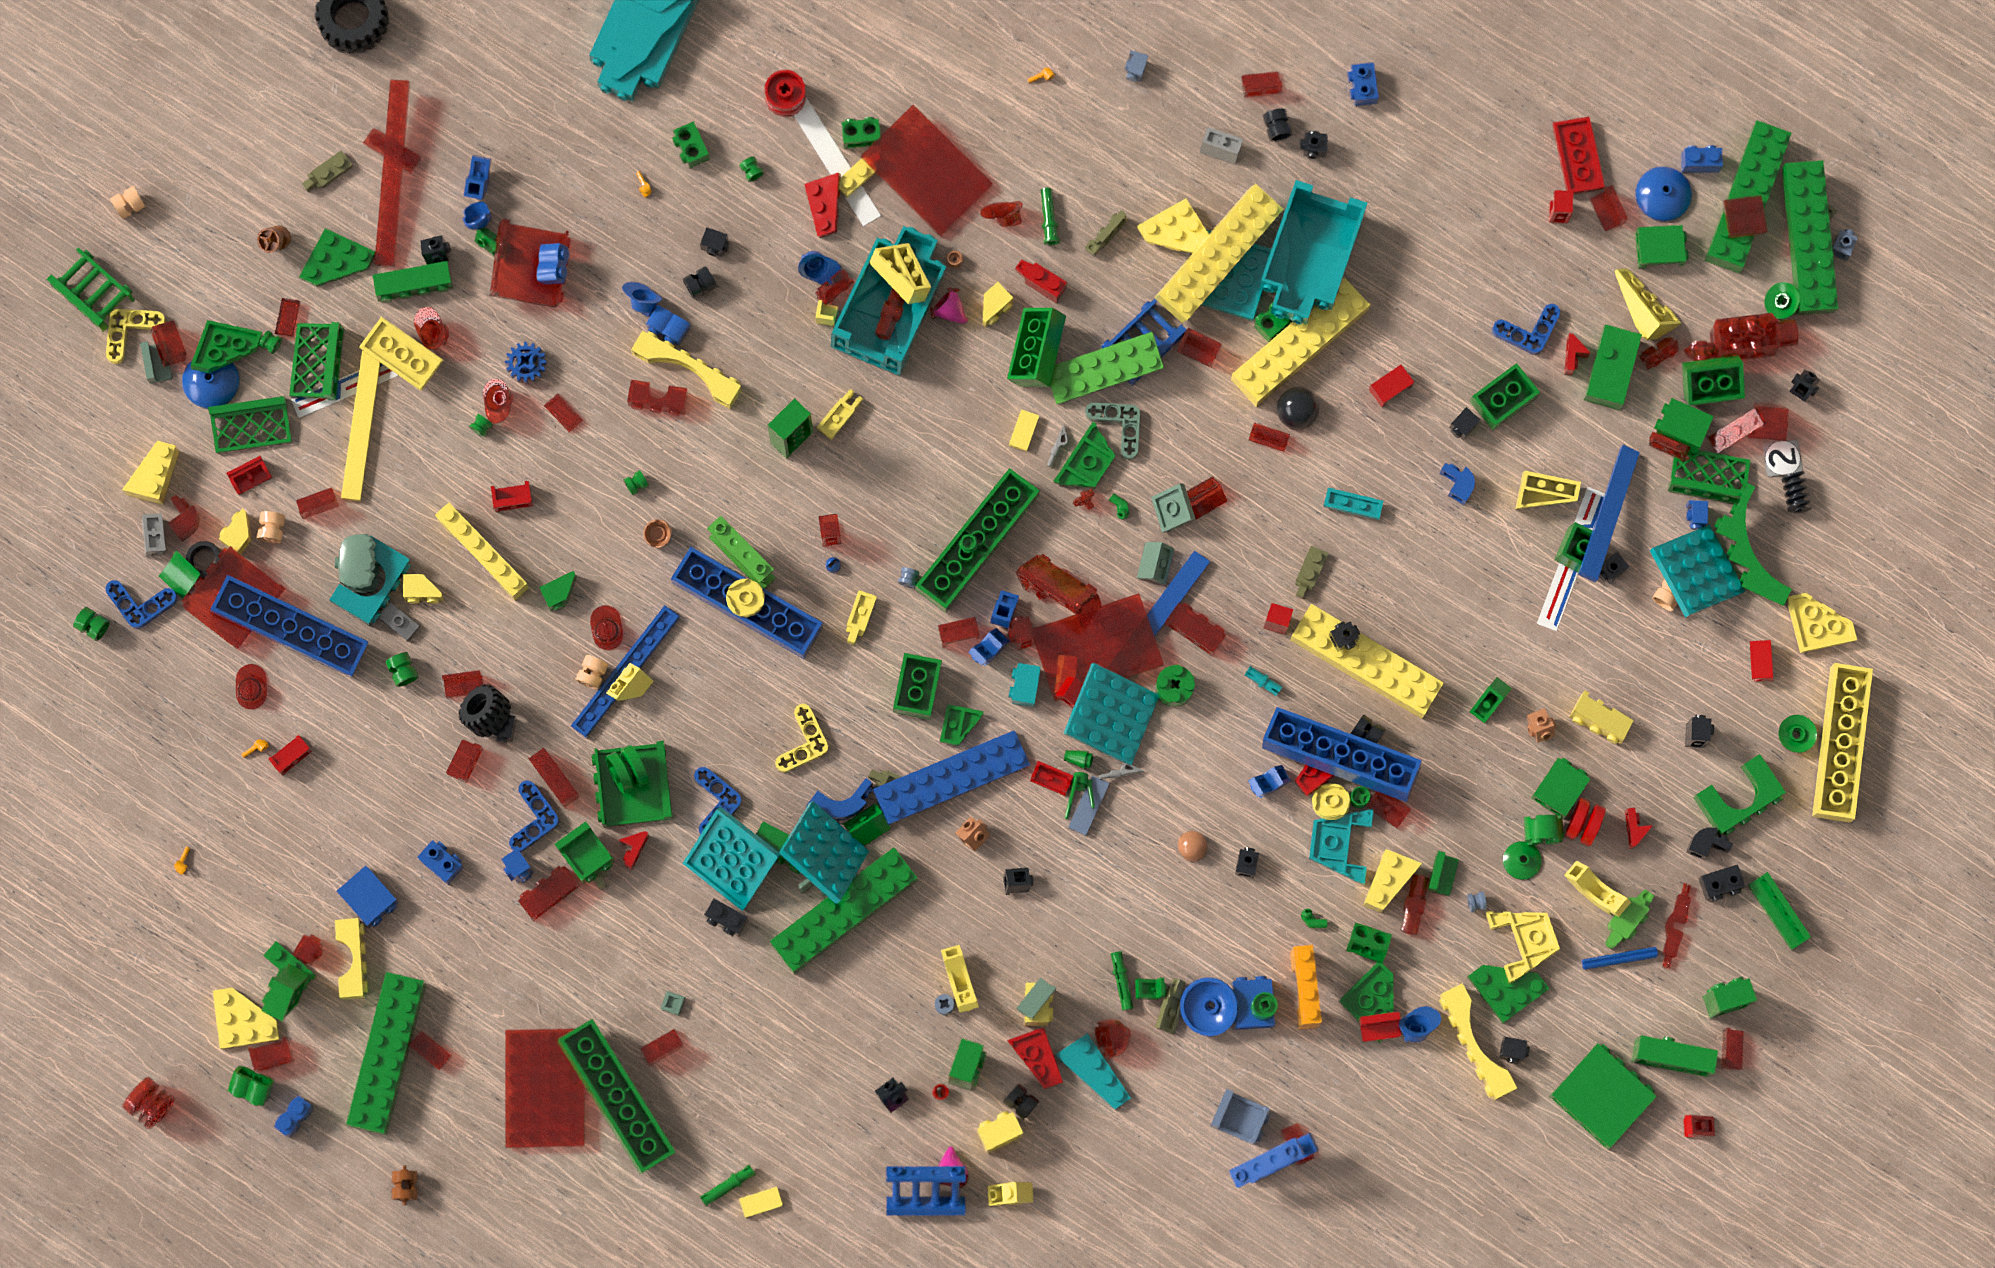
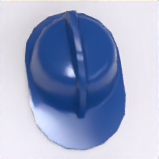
[798,251,841,285]
[622,282,662,317]
[1399,1006,1441,1043]

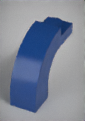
[806,778,873,821]

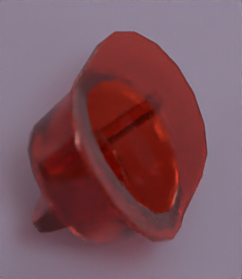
[980,201,1023,227]
[414,307,449,350]
[483,379,513,424]
[590,605,623,650]
[236,664,267,710]

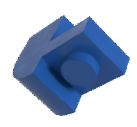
[464,155,491,200]
[1440,463,1475,505]
[990,590,1019,629]
[968,628,1010,666]
[1248,765,1291,798]

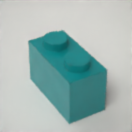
[1008,663,1041,707]

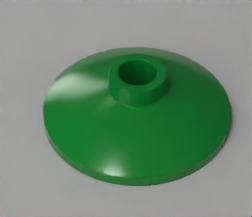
[1764,282,1800,319]
[1778,715,1817,753]
[1503,841,1542,880]

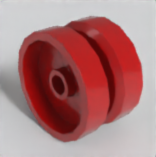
[765,70,806,117]
[1564,797,1606,847]

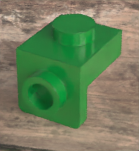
[1135,977,1167,1000]

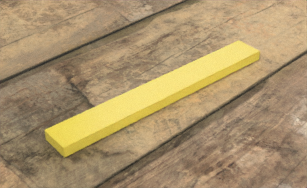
[341,351,381,501]

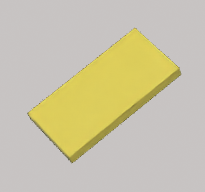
[359,316,444,392]

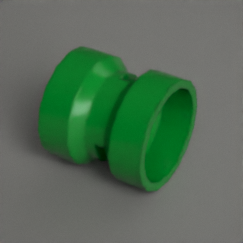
[739,156,764,182]
[623,470,649,495]
[1350,786,1370,808]

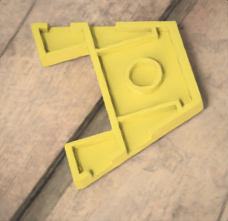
[1485,911,1560,984]

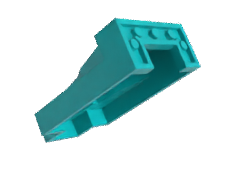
[589,0,699,102]
[1260,180,1368,325]
[831,226,946,376]

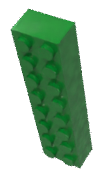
[1704,120,1792,274]
[1782,160,1838,315]
[915,468,1040,613]
[770,847,918,974]
[346,972,427,1136]
[557,1018,675,1175]

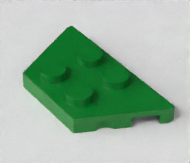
[1053,422,1115,489]

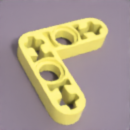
[106,309,166,364]
[775,704,828,773]

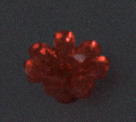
[1073,489,1095,510]

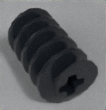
[1781,471,1812,513]

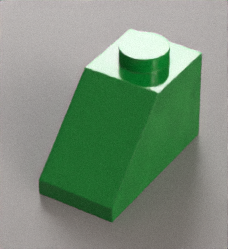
[539,571,577,611]
[1469,677,1512,724]

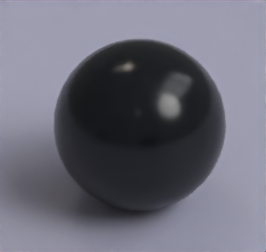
[1277,387,1319,430]

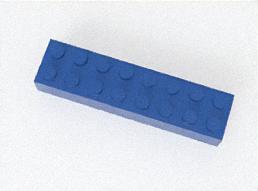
[671,547,823,660]
[210,575,368,678]
[1262,707,1422,802]

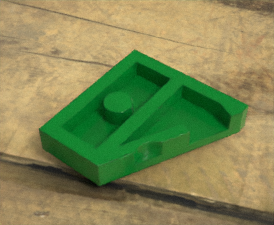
[940,704,984,746]

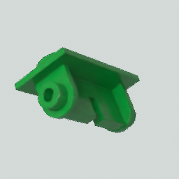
[474,228,513,263]

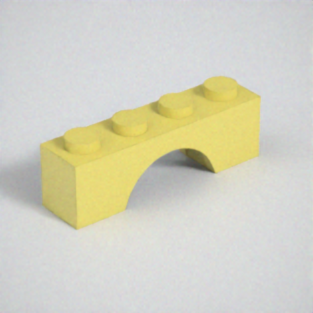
[335,918,368,1000]

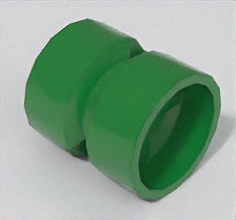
[73,606,110,642]
[385,652,419,687]
[1250,992,1278,1021]

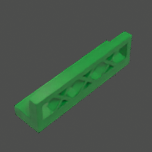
[1748,872,1811,950]

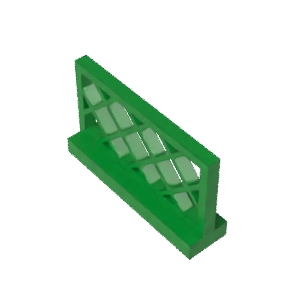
[289,322,344,400]
[208,396,292,453]
[1668,446,1751,504]

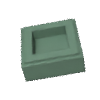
[661,991,686,1016]

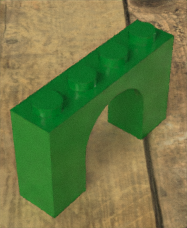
[1693,754,1786,836]

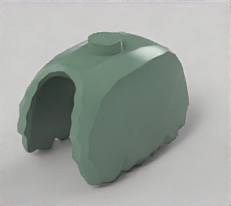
[335,534,380,594]

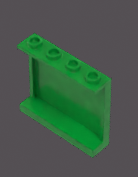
[591,741,673,828]
[1549,1043,1657,1150]

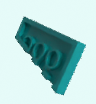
[1055,1033,1131,1110]

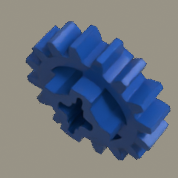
[505,342,547,384]

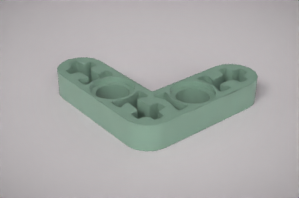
[1085,403,1140,460]

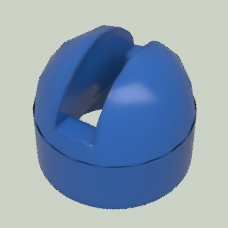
[825,557,841,573]

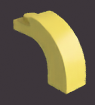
[1564,861,1631,917]
[941,945,978,1013]

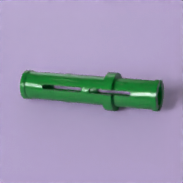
[1110,951,1134,1011]
[700,1164,756,1207]

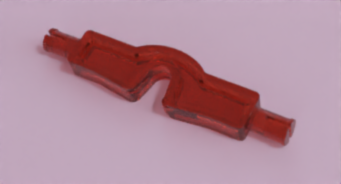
[1662,883,1691,969]

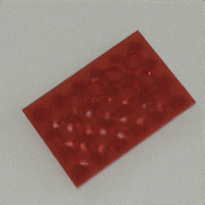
[860,104,993,236]
[1030,593,1164,702]
[505,1028,585,1148]

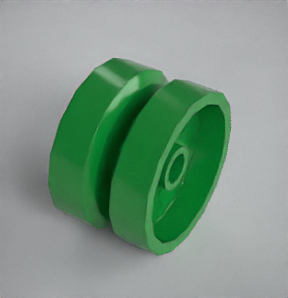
[605,745,649,794]

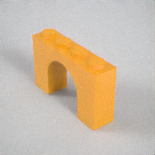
[1290,945,1322,1030]

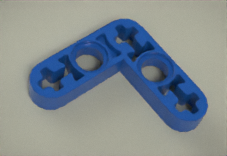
[1492,304,1560,355]
[106,580,178,629]
[694,767,741,835]
[509,780,559,852]

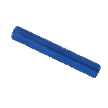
[1581,947,1658,970]

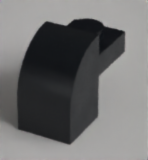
[1686,827,1733,860]

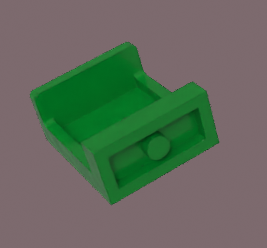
[1635,225,1689,269]
[1654,398,1714,455]
[1531,757,1590,819]
[554,821,615,884]

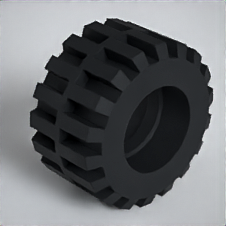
[458,684,511,738]

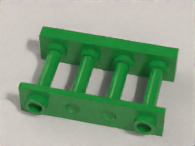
[46,247,135,332]

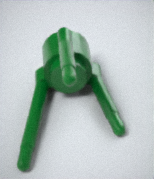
[1065,772,1095,819]

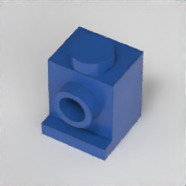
[1686,500,1708,530]

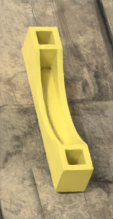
[631,331,742,409]
[435,503,529,601]
[1439,983,1517,1100]

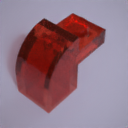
[168,495,200,542]

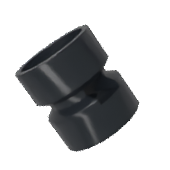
[1263,108,1293,142]
[682,266,717,300]
[1350,714,1386,744]
[1003,1083,1040,1120]

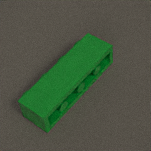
[372,261,453,303]

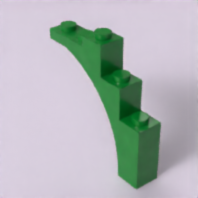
[1714,483,1792,606]

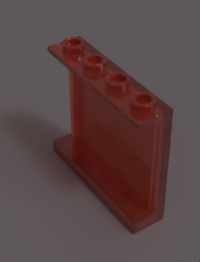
[489,219,571,308]
[182,546,286,650]

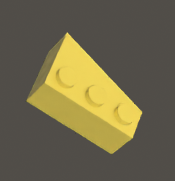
[869,243,931,304]
[122,441,179,505]
[1515,471,1581,510]
[1569,690,1634,744]
[1363,849,1422,913]

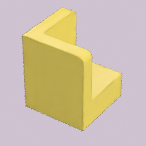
[816,300,838,326]

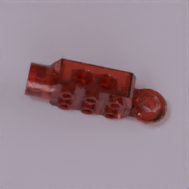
[1684,313,1799,361]

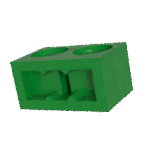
[841,117,881,149]
[672,121,710,169]
[1254,303,1292,343]
[1346,922,1392,963]

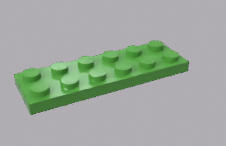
[1050,332,1164,405]

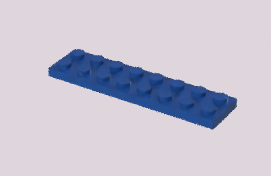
[873,730,1030,825]

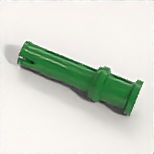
[1040,187,1060,246]

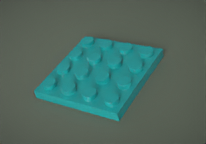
[1201,229,1272,321]
[1649,525,1745,618]
[1063,663,1159,765]
[779,801,869,904]
[682,806,781,911]

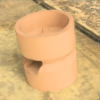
[110,186,145,220]
[257,511,286,543]
[1652,580,1678,611]
[575,655,609,690]

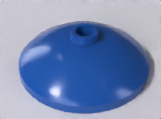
[1635,167,1692,222]
[182,361,240,409]
[1180,977,1238,1036]

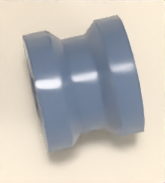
[898,567,920,588]
[1467,891,1487,913]
[935,994,954,1015]

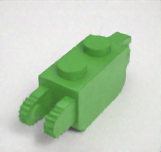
[1605,889,1654,949]

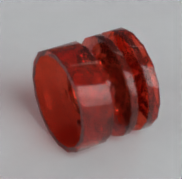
[122,1076,175,1130]

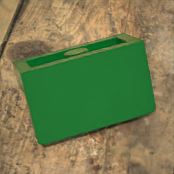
[843,803,891,846]
[1427,851,1459,896]

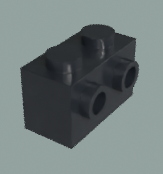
[1685,715,1714,748]
[1698,864,1745,902]
[704,898,748,937]

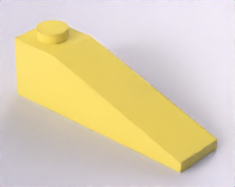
[1615,269,1681,340]

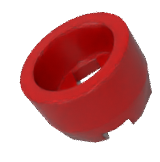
[932,1084,949,1100]

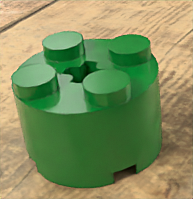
[1155,664,1195,707]
[1524,815,1564,845]

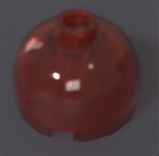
[1095,1019,1131,1059]

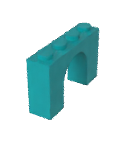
[329,535,411,626]

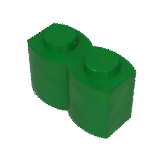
[227,1066,274,1106]

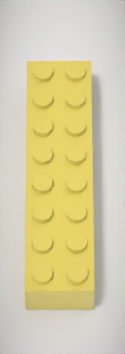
[1154,184,1283,323]
[1231,278,1370,407]
[1290,604,1444,719]
[1812,663,1873,823]

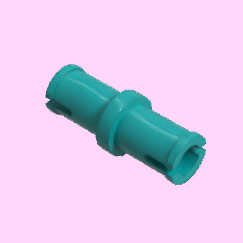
[1244,665,1283,696]

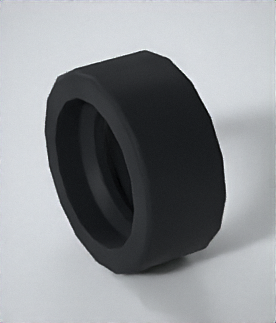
[186,541,224,579]

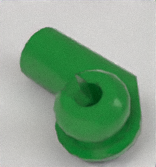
[1109,493,1129,520]
[1301,908,1327,929]

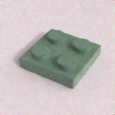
[1151,483,1195,533]

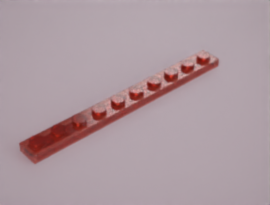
[374,80,410,267]

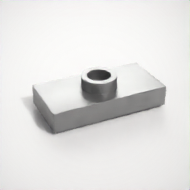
[379,602,420,642]

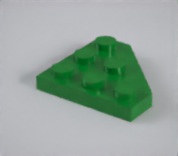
[299,228,376,287]
[191,320,263,373]
[1338,962,1394,1043]
[1467,965,1550,1024]

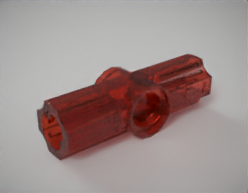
[875,288,905,340]
[1401,874,1429,935]

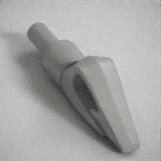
[1047,425,1069,467]
[1099,763,1144,780]

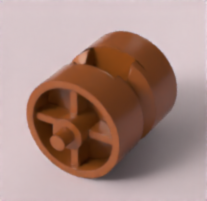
[257,225,291,253]
[392,1166,418,1205]

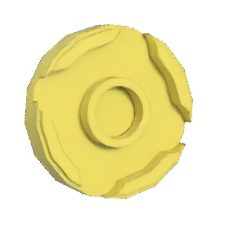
[726,579,765,617]
[1312,783,1351,820]

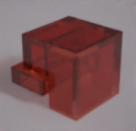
[1747,402,1789,441]

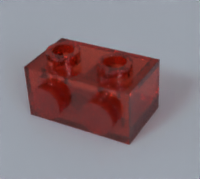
[1008,615,1036,651]

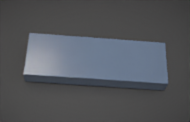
[1068,775,1110,836]

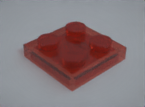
[1723,195,1767,238]

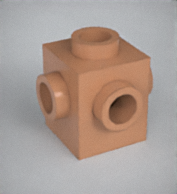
[1527,708,1557,743]
[955,817,990,852]

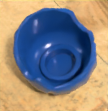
[462,202,491,230]

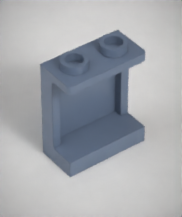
[1210,1089,1271,1145]

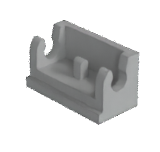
[1200,127,1243,164]
[142,513,166,557]

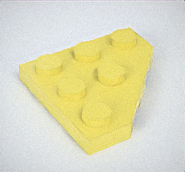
[1137,199,1209,254]
[1786,593,1857,653]
[213,988,280,1049]

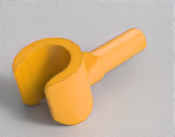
[1028,67,1055,83]
[636,171,652,197]
[241,739,269,758]
[174,846,190,875]

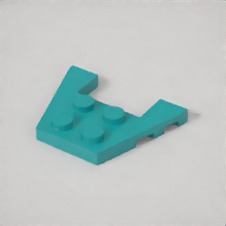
[1309,809,1373,885]

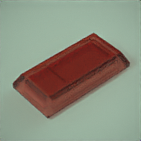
[275,298,301,337]
[543,393,583,432]

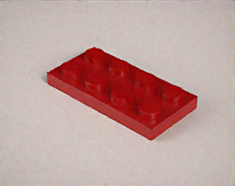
[1552,116,1605,194]

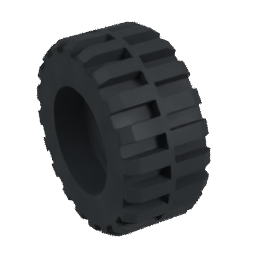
[315,0,389,54]

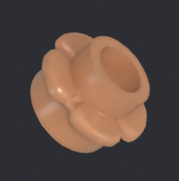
[945,250,964,269]

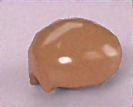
[643,519,672,548]
[1178,831,1208,862]

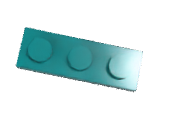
[1323,488,1383,520]

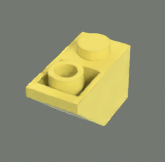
[983,282,1013,327]
[219,509,252,556]
[403,574,444,604]
[607,663,653,701]
[988,1182,1033,1206]

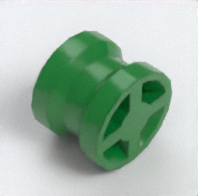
[259,330,282,354]
[469,414,493,437]

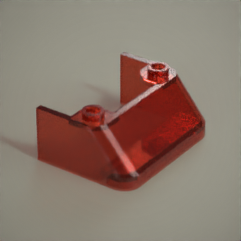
[1016,554,1102,629]

